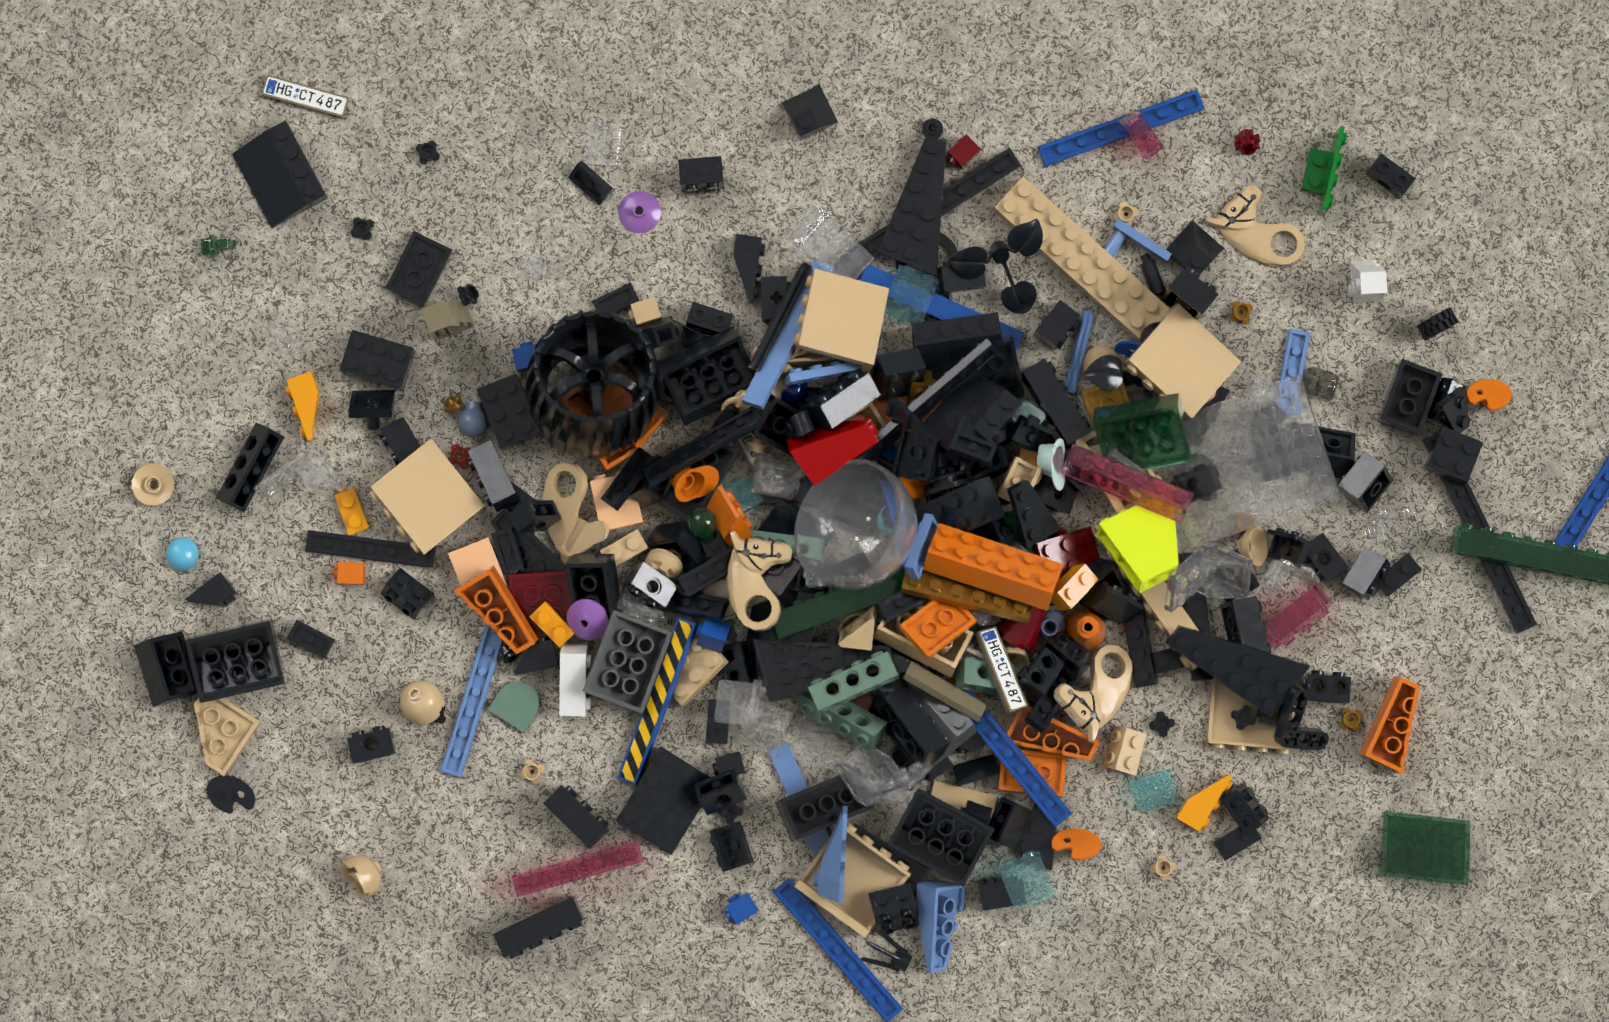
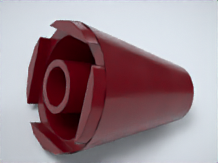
[996,606,1046,651]

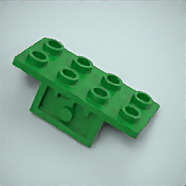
[1301,126,1347,216]

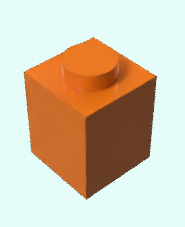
[333,562,366,585]

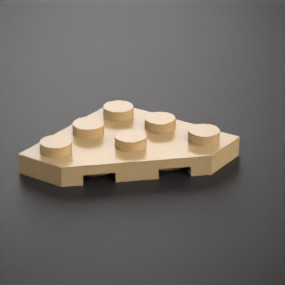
[671,615,728,706]
[194,698,260,776]

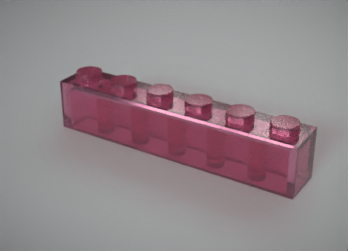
[1061,443,1194,524]
[512,841,644,897]

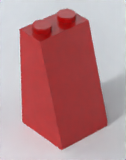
[786,413,879,486]

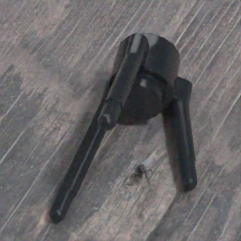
[861,933,912,972]

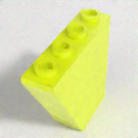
[1096,488,1178,593]

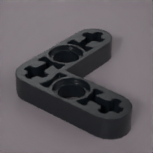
[1274,685,1329,750]

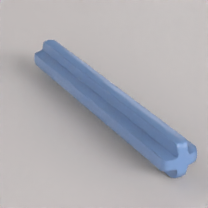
[1065,311,1094,394]

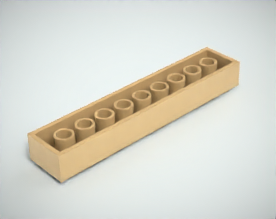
[993,176,1170,343]

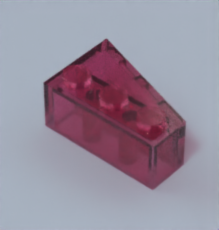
[1266,582,1333,647]

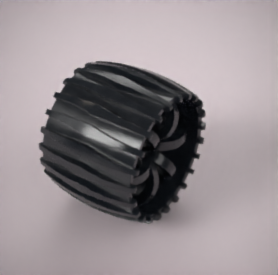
[526,309,660,460]

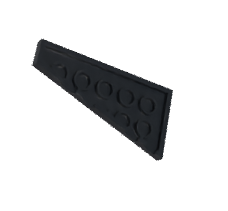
[877,134,946,277]
[1166,625,1310,718]
[753,639,896,703]

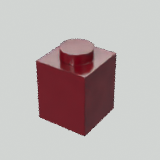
[947,134,981,169]

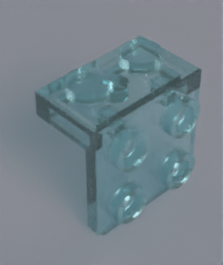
[885,265,939,324]
[999,850,1055,910]

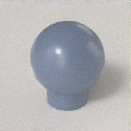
[458,401,488,437]
[1039,610,1066,640]

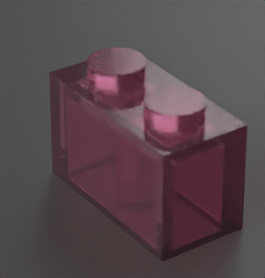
[1119,109,1165,160]

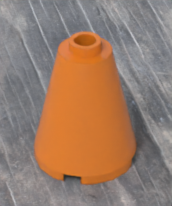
[1064,608,1106,651]

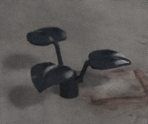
[948,219,1043,314]
[1084,321,1172,421]

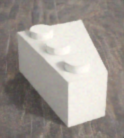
[1348,260,1387,303]
[559,642,591,717]

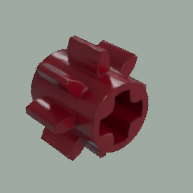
[1234,129,1261,155]

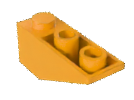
[285,371,320,442]
[1175,774,1233,832]

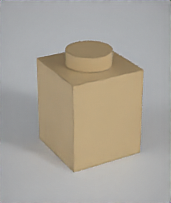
[628,297,662,326]

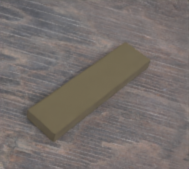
[903,661,986,722]

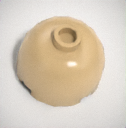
[400,680,445,725]
[341,855,382,900]

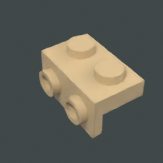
[997,456,1042,503]
[1104,726,1147,776]

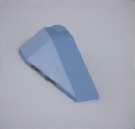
[813,806,848,904]
[916,880,966,973]

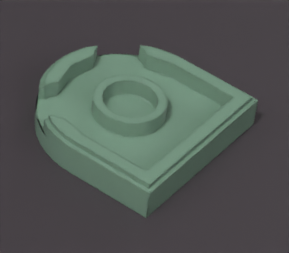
[488,681,539,733]

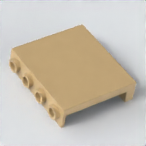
[793,269,889,373]
[1123,303,1241,421]
[368,439,485,555]
[1207,677,1299,754]
[794,822,911,938]

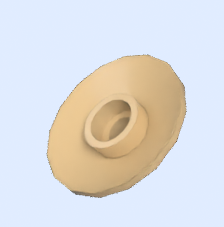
[132,463,175,506]

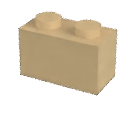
[600,529,649,568]

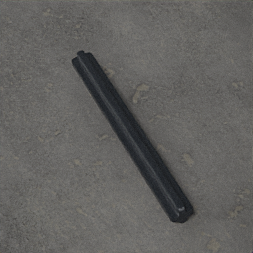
[749,263,812,372]

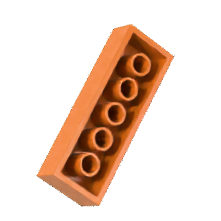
[923,523,1063,611]

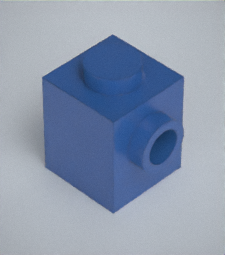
[512,342,536,372]
[695,619,731,653]
[724,892,759,925]

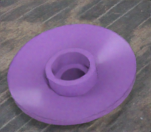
[618,191,661,233]
[567,599,609,640]

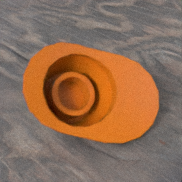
[670,465,719,502]

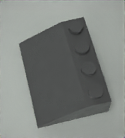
[583,610,673,714]
[900,662,977,772]

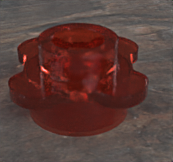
[448,444,470,468]

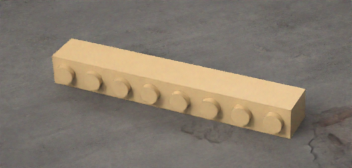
[1093,512,1199,671]

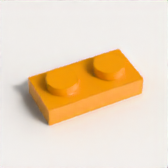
[334,488,369,536]
[530,601,574,648]

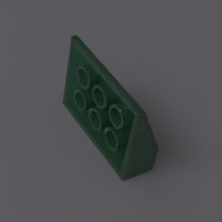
[1093,393,1193,476]
[1378,811,1470,885]

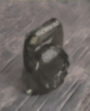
[1300,367,1340,400]

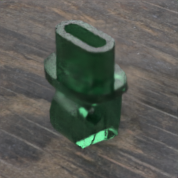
[201,235,236,257]

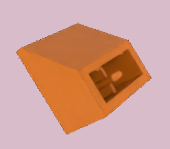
[706,485,753,547]

